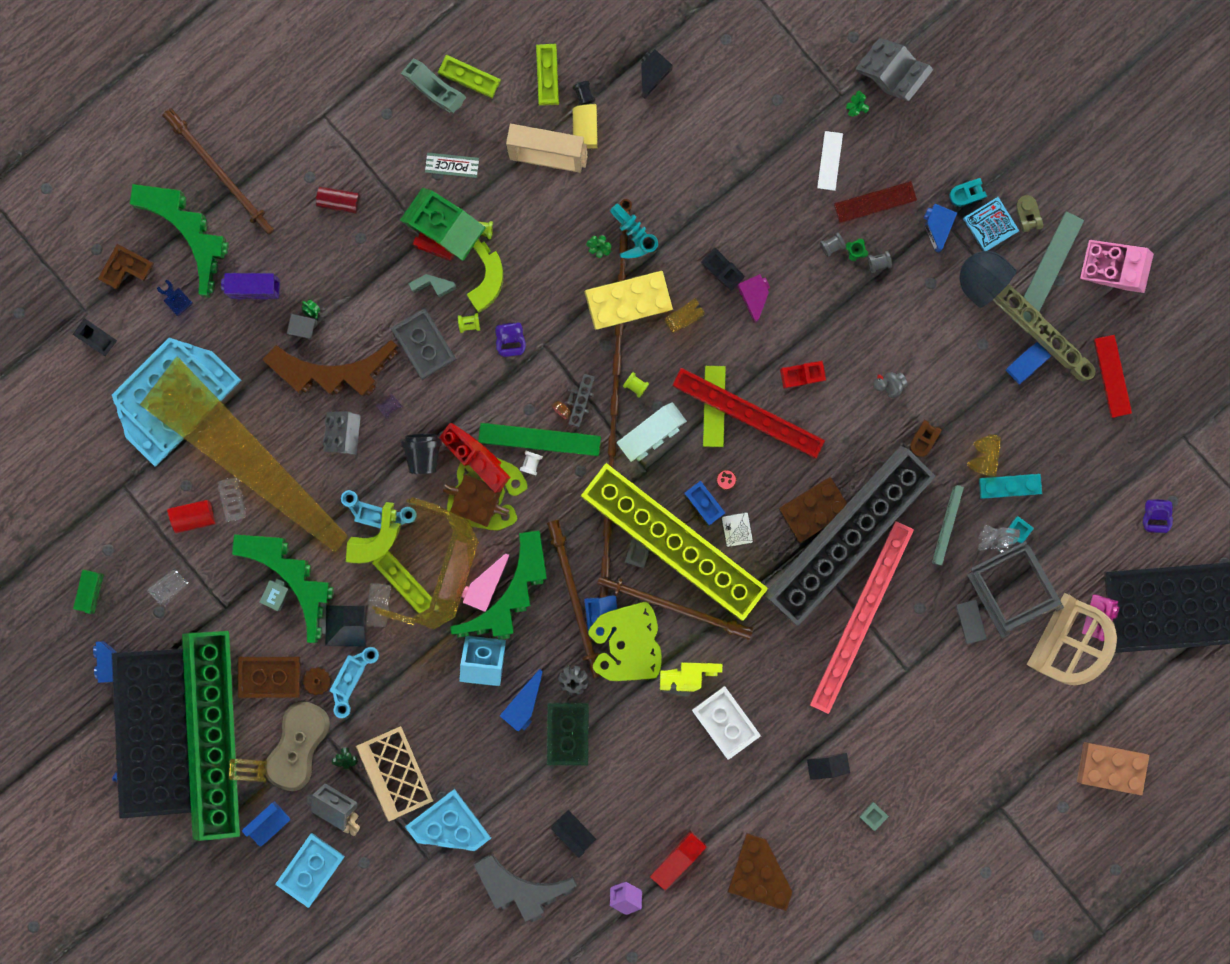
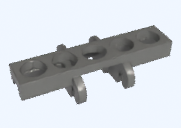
[564,374,595,427]

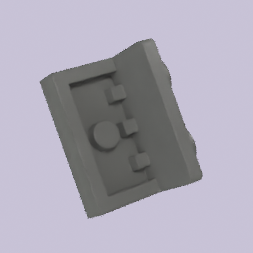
[323,411,361,455]

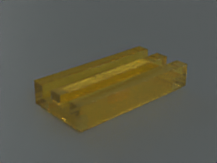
[229,759,267,782]

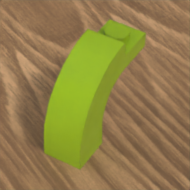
[467,239,504,313]
[346,502,401,563]

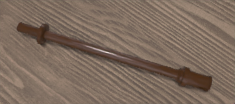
[162,108,274,235]
[547,519,601,678]
[597,577,753,640]

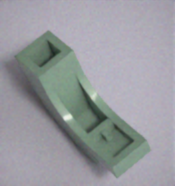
[401,58,466,113]

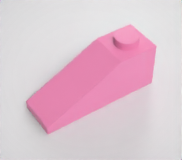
[461,554,510,612]

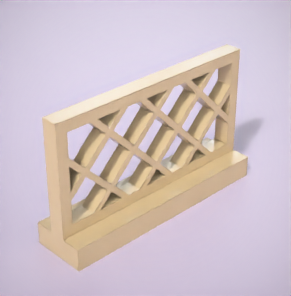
[355,726,433,822]

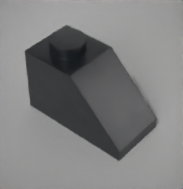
[641,49,673,99]

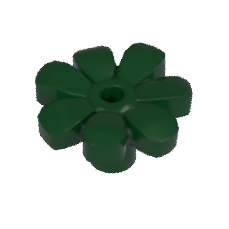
[332,748,358,769]

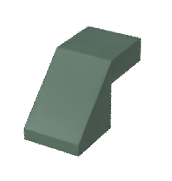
[408,274,457,298]

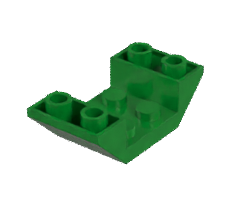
[400,187,486,261]

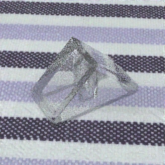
[147,569,188,605]

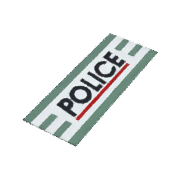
[425,153,479,178]

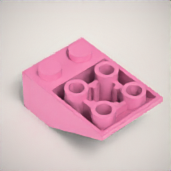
[1080,240,1154,293]

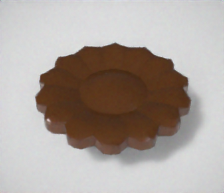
[303,667,331,695]

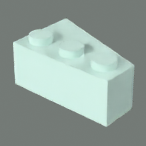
[616,402,687,462]

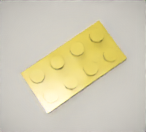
[584,271,673,330]

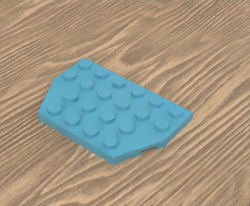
[112,338,242,466]

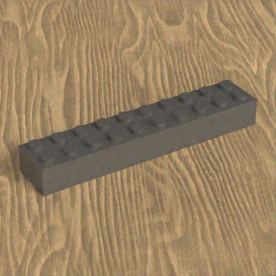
[764,446,936,626]

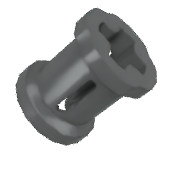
[820,232,846,257]
[868,251,892,273]

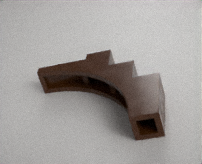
[262,340,399,397]

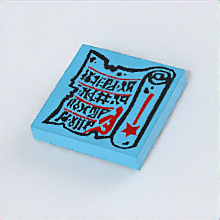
[963,197,1019,251]

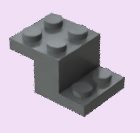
[856,38,933,101]

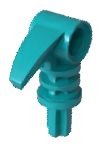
[610,204,658,258]

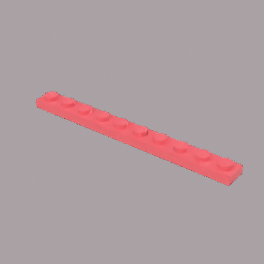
[810,521,914,714]

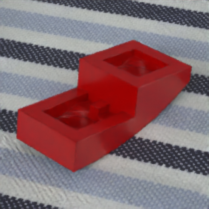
[780,361,826,389]

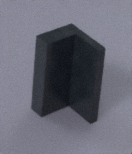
[550,809,596,858]

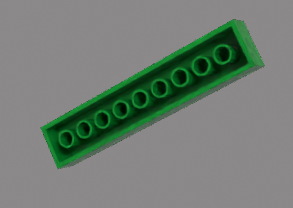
[182,631,240,841]

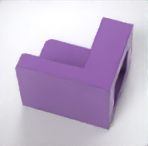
[610,882,642,915]

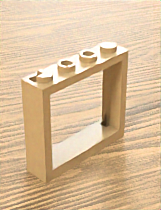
[506,124,588,173]

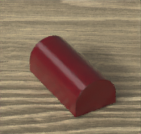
[316,186,360,214]

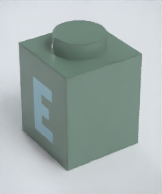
[259,578,291,611]

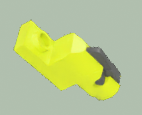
[660,662,722,697]

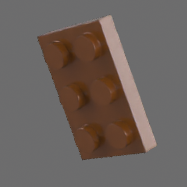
[778,477,847,543]
[238,657,300,698]

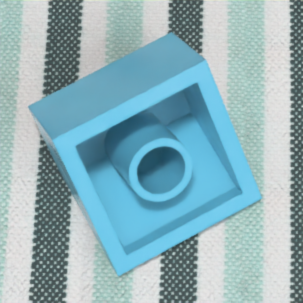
[460,636,506,686]

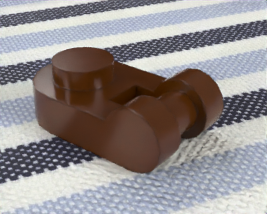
[910,419,942,457]

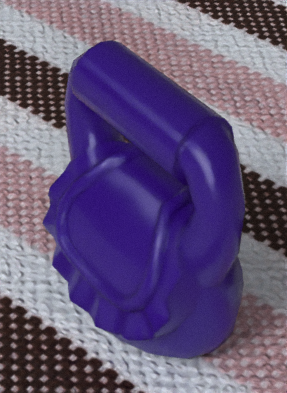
[495,322,526,357]
[1143,499,1173,533]

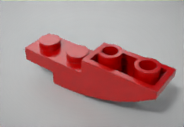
[439,423,511,493]

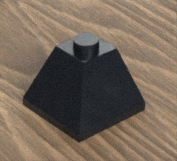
[325,605,367,647]

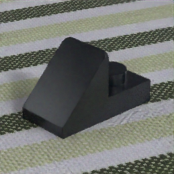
[72,318,117,357]

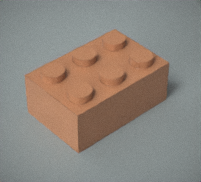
[1077,742,1149,795]

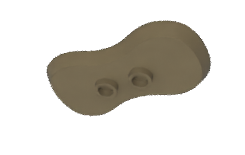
[264,702,330,791]

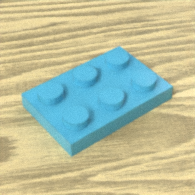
[275,833,345,908]

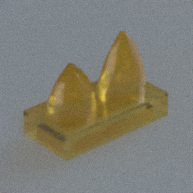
[967,434,1001,477]

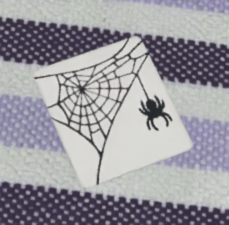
[722,513,753,547]

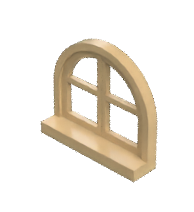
[1027,593,1117,685]

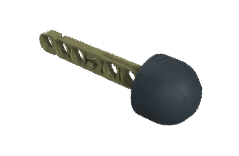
[959,251,1096,382]

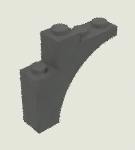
[474,853,577,922]

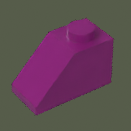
[737,274,770,323]

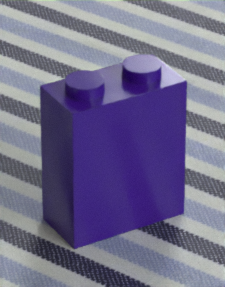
[221,273,280,299]

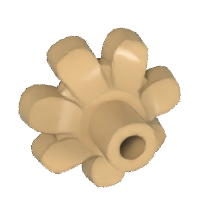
[343,812,360,836]

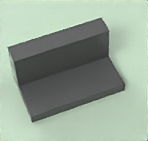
[311,784,357,831]

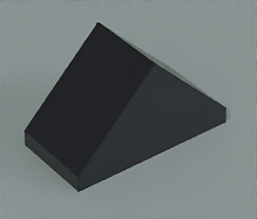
[807,753,850,780]

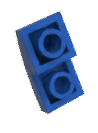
[1006,342,1051,385]

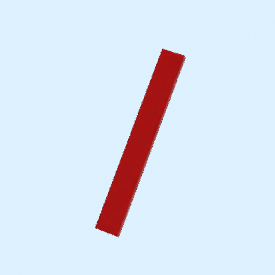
[672,368,825,459]

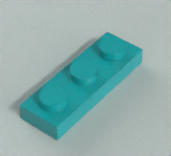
[979,474,1042,499]

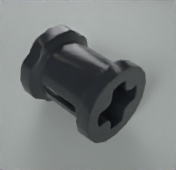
[572,81,595,106]

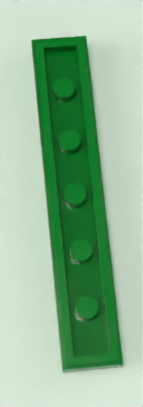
[478,423,601,457]

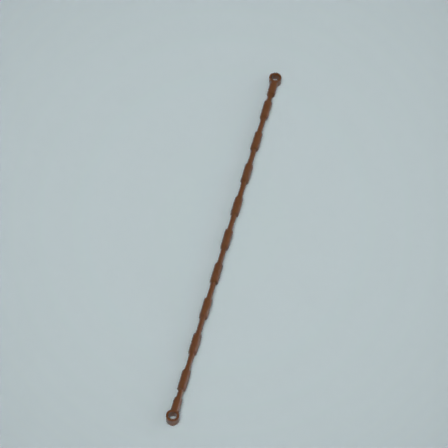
[600,199,632,598]

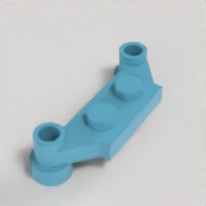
[341,490,417,529]
[330,647,379,718]

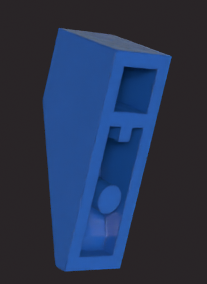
[500,669,543,731]

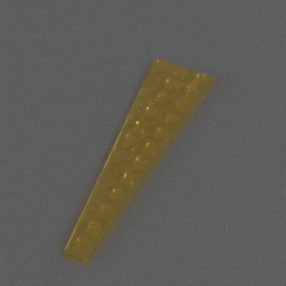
[140,356,348,552]

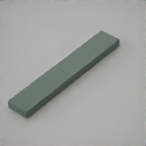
[1012,211,1084,322]

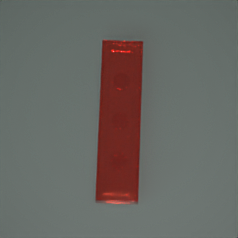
[834,181,917,224]

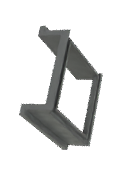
[967,541,1064,639]

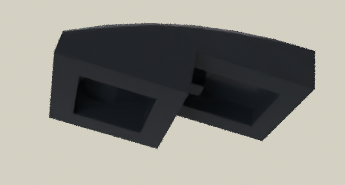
[701,248,745,291]

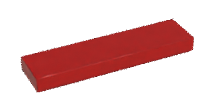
[1093,335,1132,418]

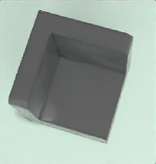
[287,314,318,339]

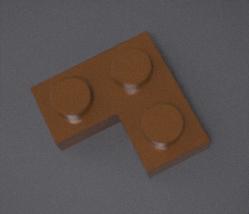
[98,244,154,289]

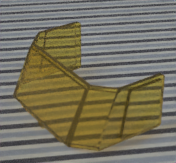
[372,497,478,629]

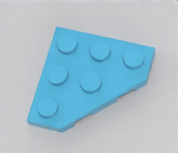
[405,789,491,851]

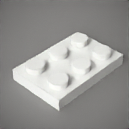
[692,686,761,760]

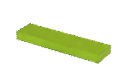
[703,366,726,447]
[372,550,442,622]

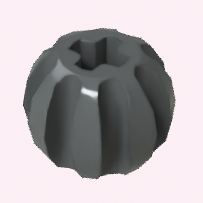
[558,665,589,696]

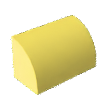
[573,104,597,148]

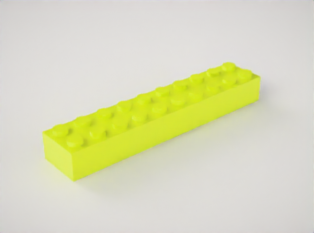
[580,463,768,621]

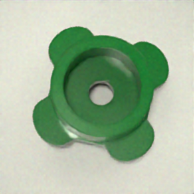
[846,239,868,261]
[301,300,320,319]

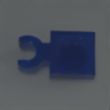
[157,279,193,317]

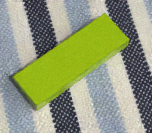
[536,44,559,106]
[438,55,501,99]

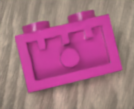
[1082,594,1119,641]

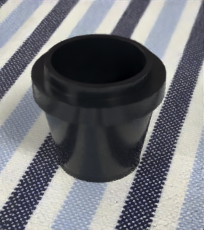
[401,434,442,474]

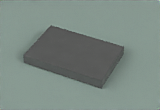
[391,308,457,380]

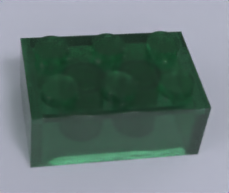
[547,702,589,766]

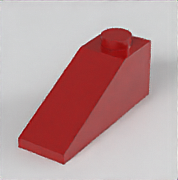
[650,831,707,890]

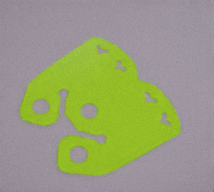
[447,457,528,530]
[588,602,662,681]

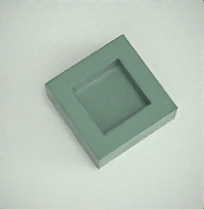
[859,802,889,831]

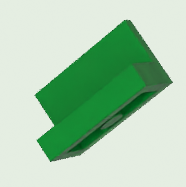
[73,569,104,614]

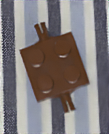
[443,474,510,527]

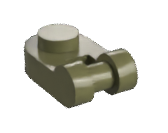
[1016,195,1043,233]

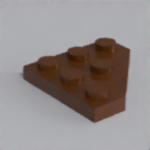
[728,833,793,911]

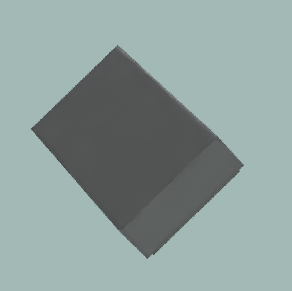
[956,600,987,644]

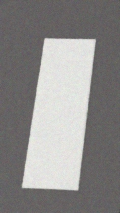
[817,131,843,190]

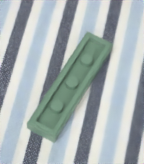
[932,485,964,566]

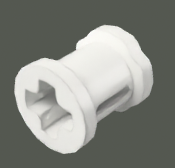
[520,451,543,476]

